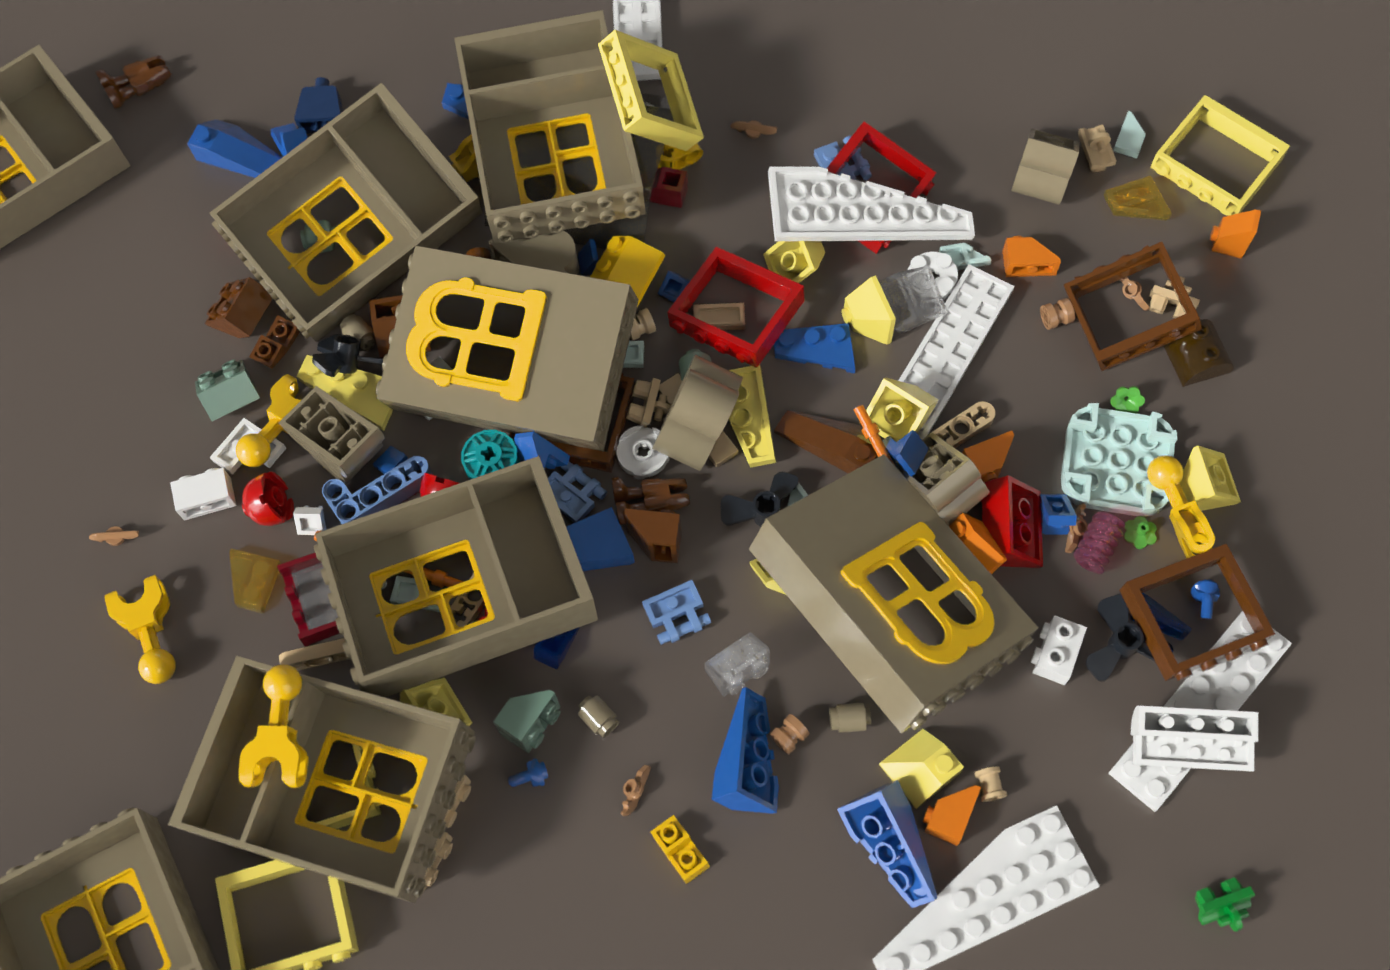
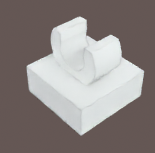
[293,505,326,535]

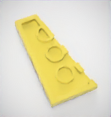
[297,355,393,431]
[729,365,776,468]

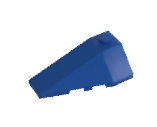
[187,119,282,178]
[712,687,779,814]
[837,780,938,908]

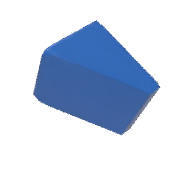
[578,239,599,276]
[657,271,691,302]
[373,446,408,474]

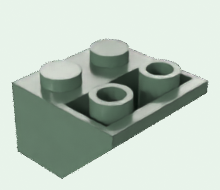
[195,359,260,421]
[493,690,561,754]

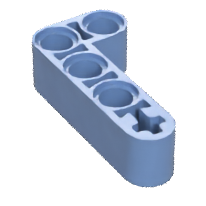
[322,456,433,524]

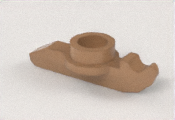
[730,121,777,139]
[1120,277,1150,311]
[1065,503,1088,553]
[89,526,139,546]
[621,765,651,816]

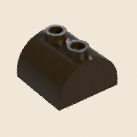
[1163,319,1234,387]

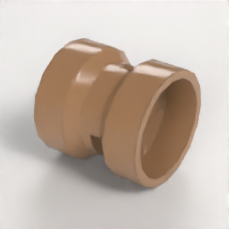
[1040,298,1075,330]
[770,714,810,754]

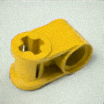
[656,143,703,170]

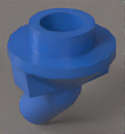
[1191,580,1220,619]
[508,758,548,787]

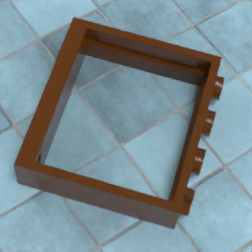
[1063,241,1202,372]
[509,373,635,473]
[1119,543,1275,681]

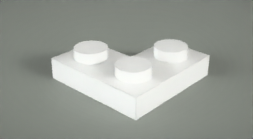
[210,418,286,475]

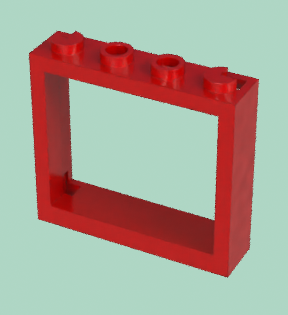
[826,121,936,254]
[667,247,804,368]

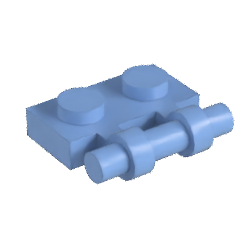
[814,136,872,180]
[548,461,607,523]
[642,580,711,645]

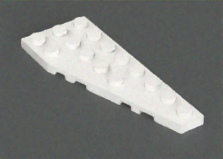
[768,167,975,241]
[873,805,1100,970]

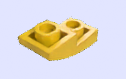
[650,815,710,884]

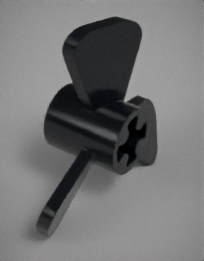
[312,334,383,377]
[721,471,799,527]
[1086,594,1173,682]

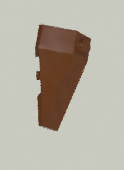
[774,410,885,473]

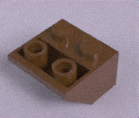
[204,277,273,339]
[369,295,432,359]
[624,506,682,564]

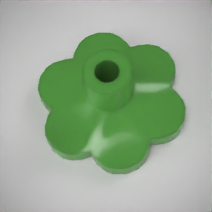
[1110,386,1145,413]
[1124,516,1157,549]

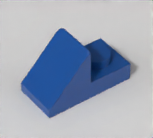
[271,123,307,157]
[883,430,928,477]
[514,431,570,469]
[1040,494,1077,535]

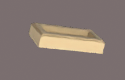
[693,303,745,330]

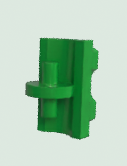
[1195,877,1255,931]

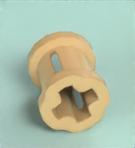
[975,767,1007,802]

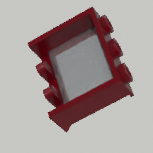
[277,553,340,647]

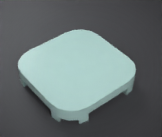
[1061,403,1177,517]

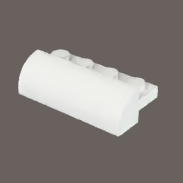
[1131,706,1258,771]

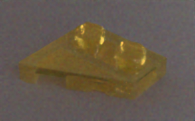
[1103,175,1172,220]
[229,549,282,613]

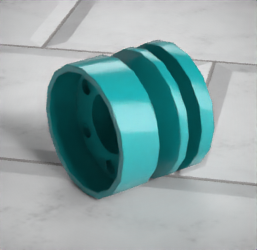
[461,429,520,480]

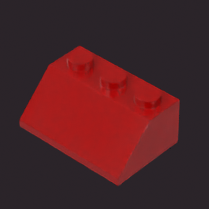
[981,475,1043,568]

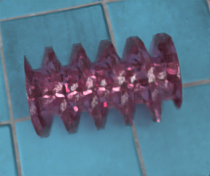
[1073,512,1126,574]

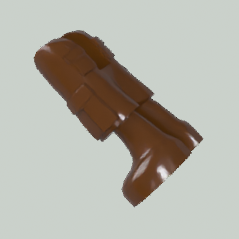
[95,55,172,109]
[611,477,690,525]

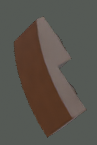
[249,315,300,368]

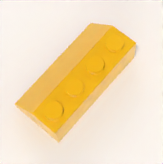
[590,236,666,307]

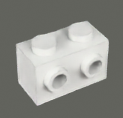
[170,468,236,521]
[1031,615,1087,685]

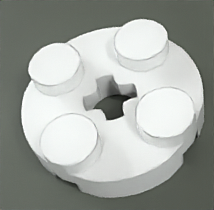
[907,252,958,303]
[617,426,669,479]

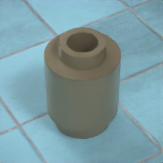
[340,314,376,351]
[578,695,619,738]
[829,702,871,733]

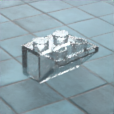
[879,265,948,334]
[704,632,770,697]

